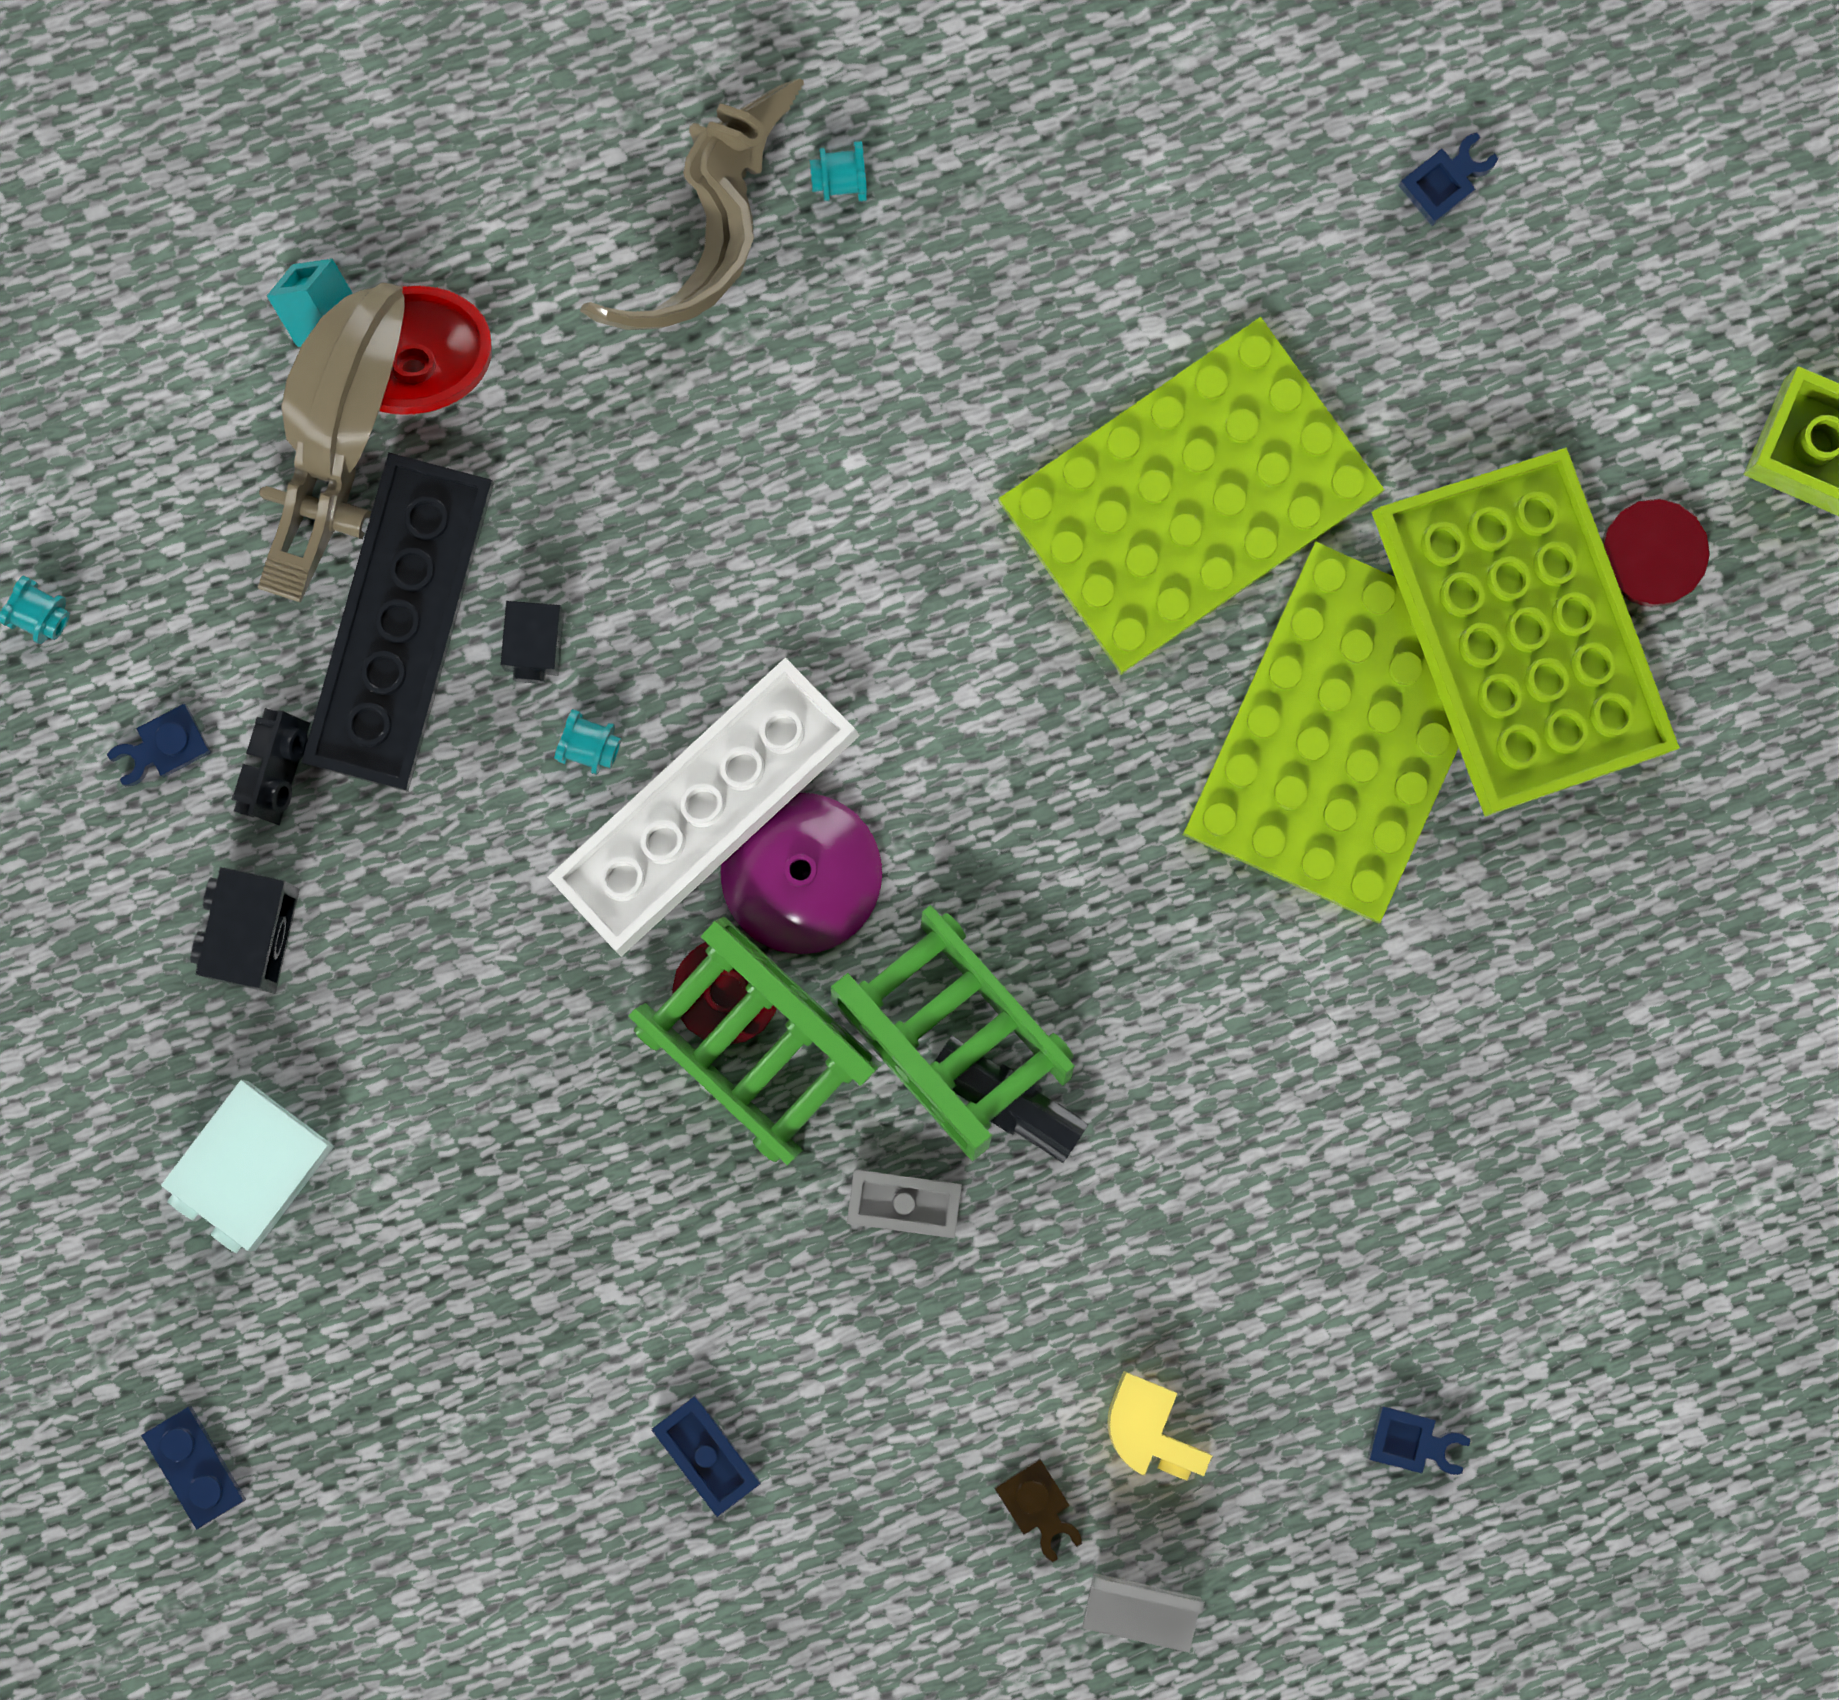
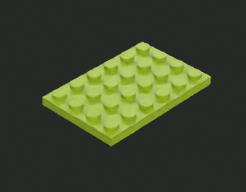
[998,317,1385,675]
[1371,447,1680,817]
[1182,541,1459,924]

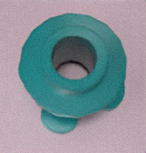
[809,141,867,202]
[0,575,70,644]
[554,709,621,775]

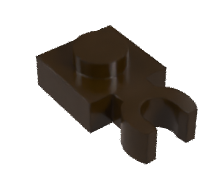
[994,1458,1082,1562]

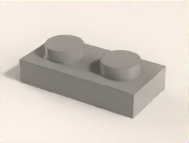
[847,1170,962,1238]

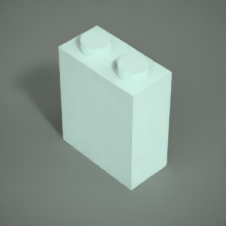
[161,1080,334,1253]

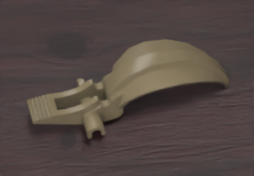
[580,78,804,330]
[258,282,405,602]

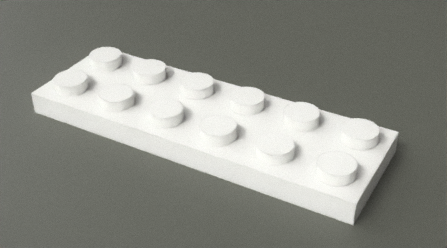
[547,657,860,957]

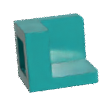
[267,258,353,347]

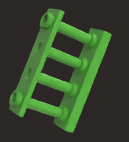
[830,905,1075,1162]
[628,916,883,1166]

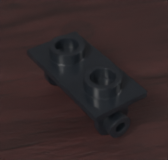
[231,708,310,826]

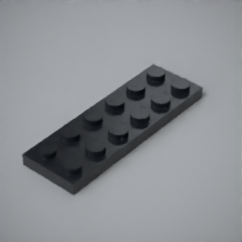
[302,452,494,792]

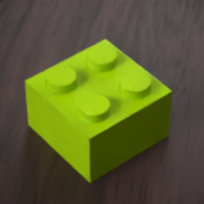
[1743,366,1839,516]

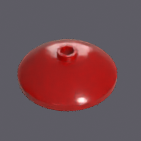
[379,286,492,415]

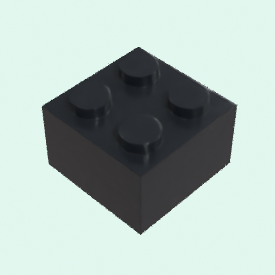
[190,867,300,994]

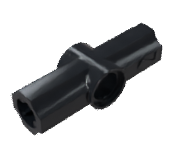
[935,1036,1089,1163]

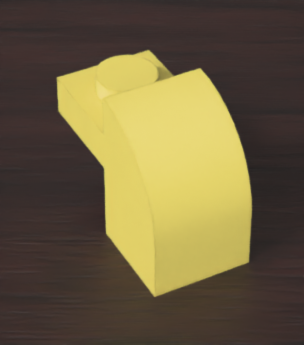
[1108,1371,1212,1481]

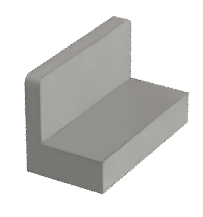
[1082,1573,1204,1653]

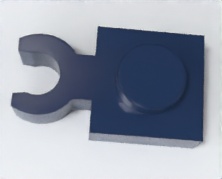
[1399,132,1499,226]
[107,704,212,787]
[1367,1405,1471,1475]

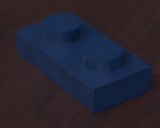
[651,1395,761,1517]
[141,1406,246,1530]

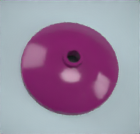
[720,793,882,954]

